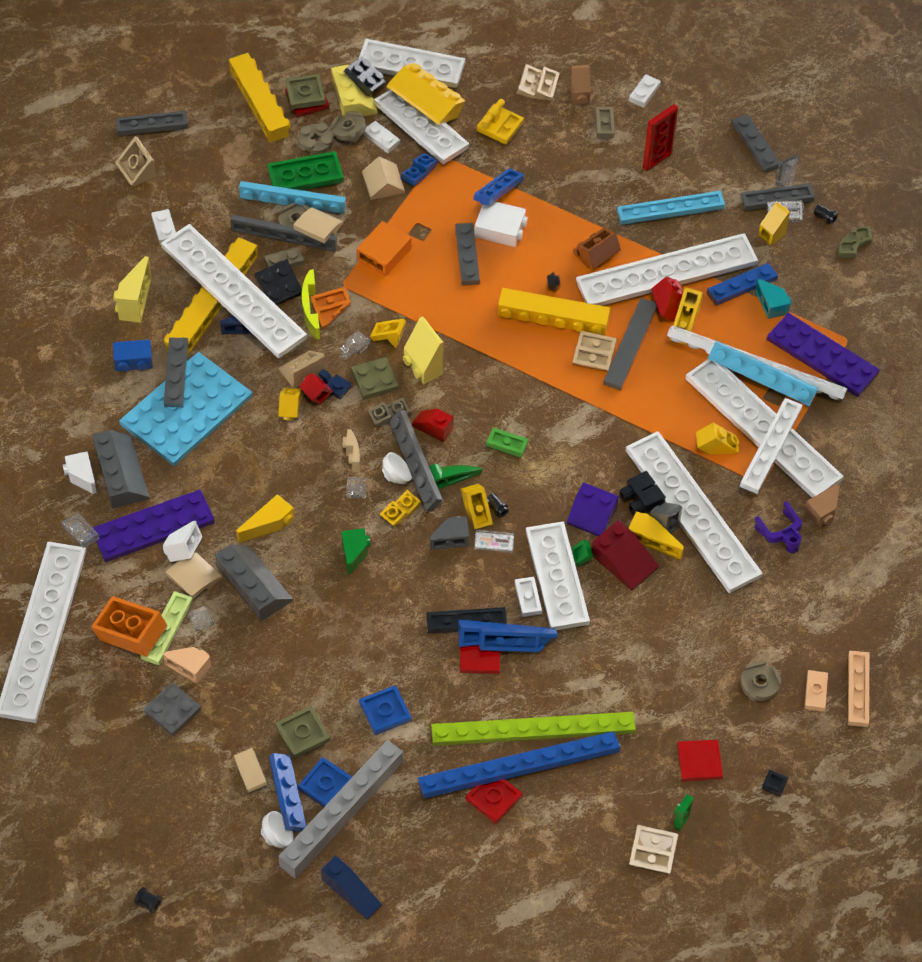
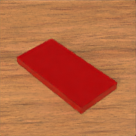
[642,104,678,171]

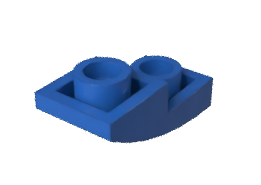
[401,153,438,186]

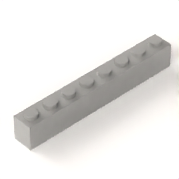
[278,740,403,879]

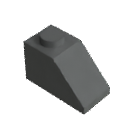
[650,502,683,534]
[430,516,469,550]

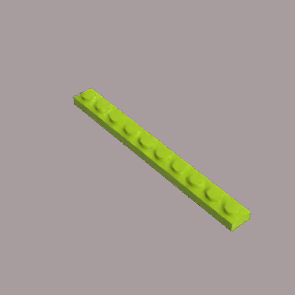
[431,712,636,746]

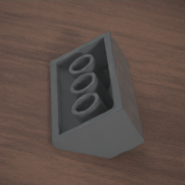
[92,430,150,509]
[215,544,293,621]

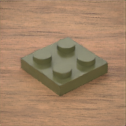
[285,74,326,109]
[351,357,399,400]
[275,706,330,759]

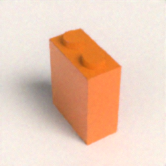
[356,221,411,276]

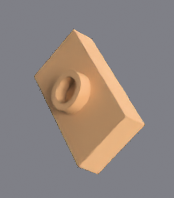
[804,670,828,712]

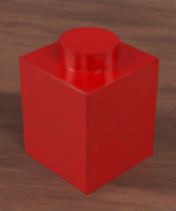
[299,373,333,405]

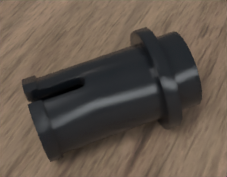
[814,204,838,223]
[487,493,509,517]

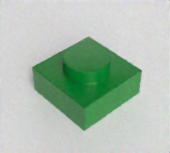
[571,540,593,567]

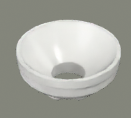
[382,452,412,484]
[261,811,293,848]

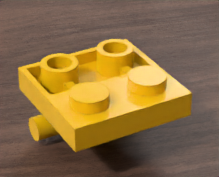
[476,99,524,145]

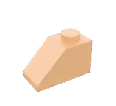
[163,647,211,684]

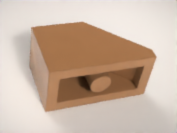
[570,65,591,105]
[804,484,840,528]

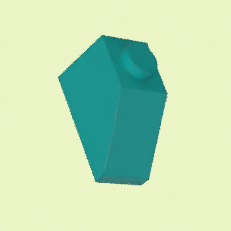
[755,279,792,319]

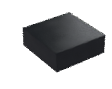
[762,770,789,797]

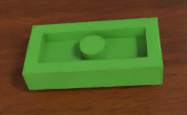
[486,428,529,458]

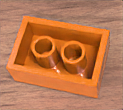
[91,596,168,657]

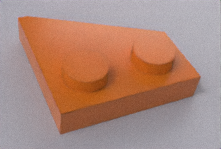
[310,287,351,330]

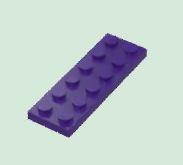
[766,313,880,397]
[91,489,215,562]

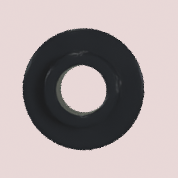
[547,272,560,290]

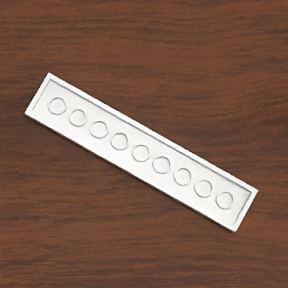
[161,224,307,358]
[576,233,758,306]
[685,359,844,498]
[626,431,763,594]
[0,542,87,723]

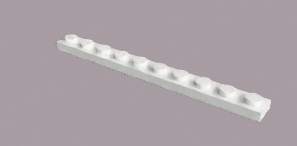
[667,325,847,400]

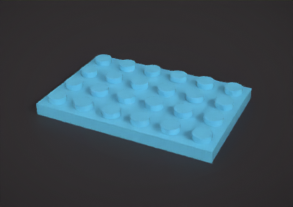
[119,352,253,466]

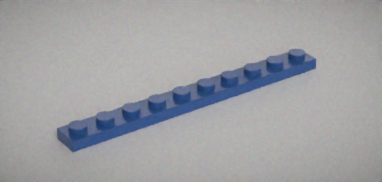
[418,731,620,799]

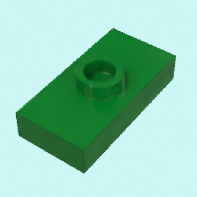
[673,794,694,831]

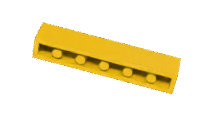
[229,53,291,143]
[497,288,610,336]

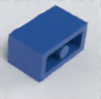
[113,339,153,371]

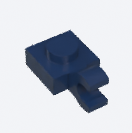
[318,369,352,400]

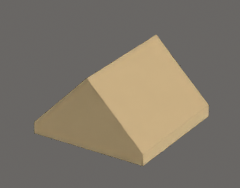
[115,136,156,187]
[362,156,405,200]
[278,351,325,388]

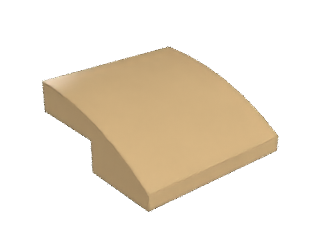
[516,64,560,100]
[293,207,343,243]
[572,331,617,371]
[165,552,222,599]
[629,825,678,874]

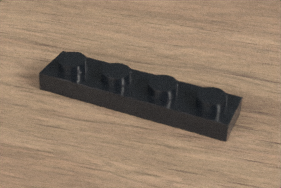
[426,607,507,633]

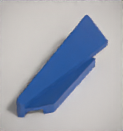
[458,620,558,652]

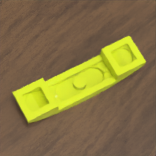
[302,269,320,339]

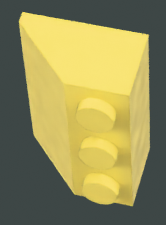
[331,65,377,116]

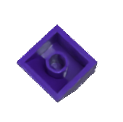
[567,482,619,536]

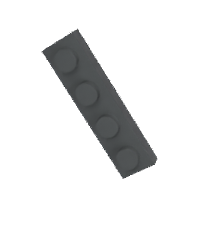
[116,111,188,136]
[732,114,780,173]
[741,183,815,211]
[455,223,480,285]
[164,337,188,407]

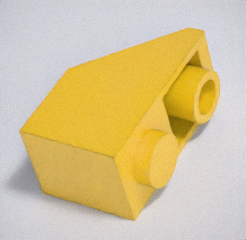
[758,202,790,246]
[696,422,739,455]

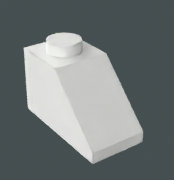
[63,452,97,494]
[163,521,202,562]

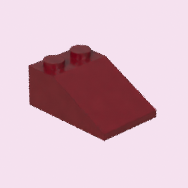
[591,520,659,591]

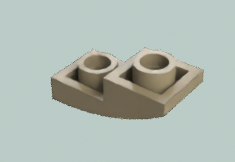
[368,398,412,426]

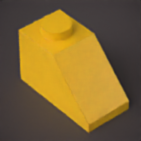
[278,388,302,420]
[460,484,493,529]

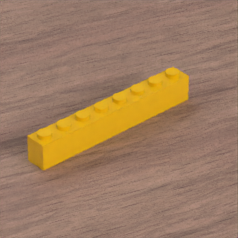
[163,237,258,357]

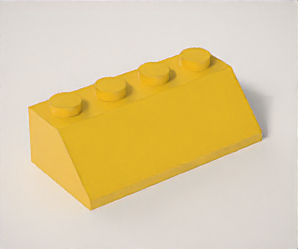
[387,63,466,125]

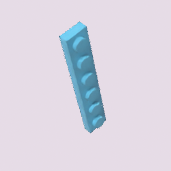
[239,181,346,214]
[617,191,725,225]
[708,340,818,406]

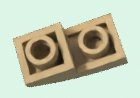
[343,429,360,472]
[234,748,267,793]

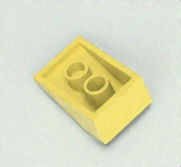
[113,256,152,323]
[403,316,443,384]

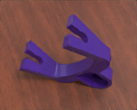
[755,501,802,553]

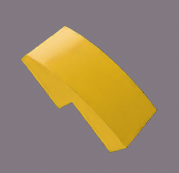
[380,490,422,527]

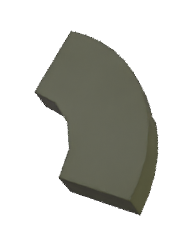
[837,226,872,258]

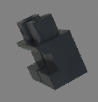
[619,470,666,515]

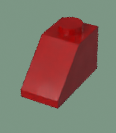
[651,276,683,322]
[411,408,454,443]

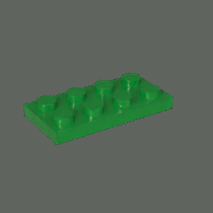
[267,151,344,190]

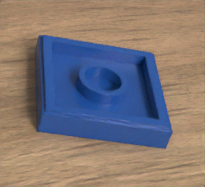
[359,685,412,736]
[297,757,352,807]

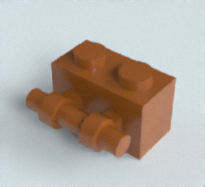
[573,227,621,269]

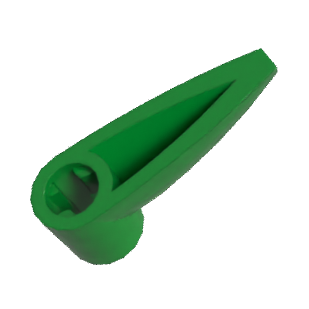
[429,464,482,489]

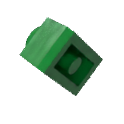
[341,528,371,574]

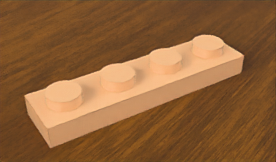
[848,651,869,727]

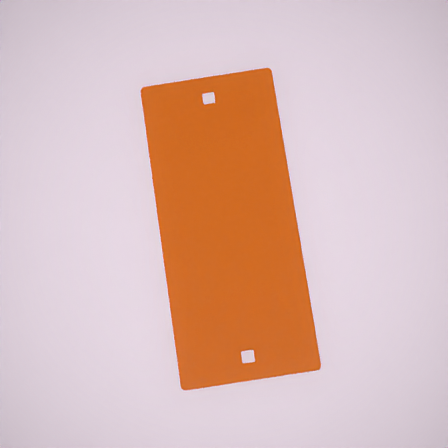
[343,159,847,480]

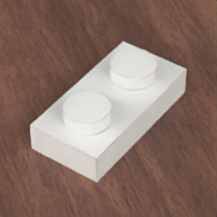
[629,74,661,108]
[363,121,400,153]
[151,209,176,244]
[515,577,542,617]

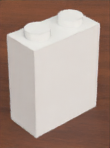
[474,202,528,247]

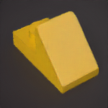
[370,318,406,348]

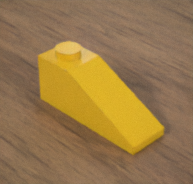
[669,287,704,345]
[236,494,295,543]
[629,511,684,560]

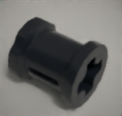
[134,887,162,913]

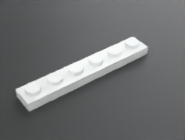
[740,398,803,494]

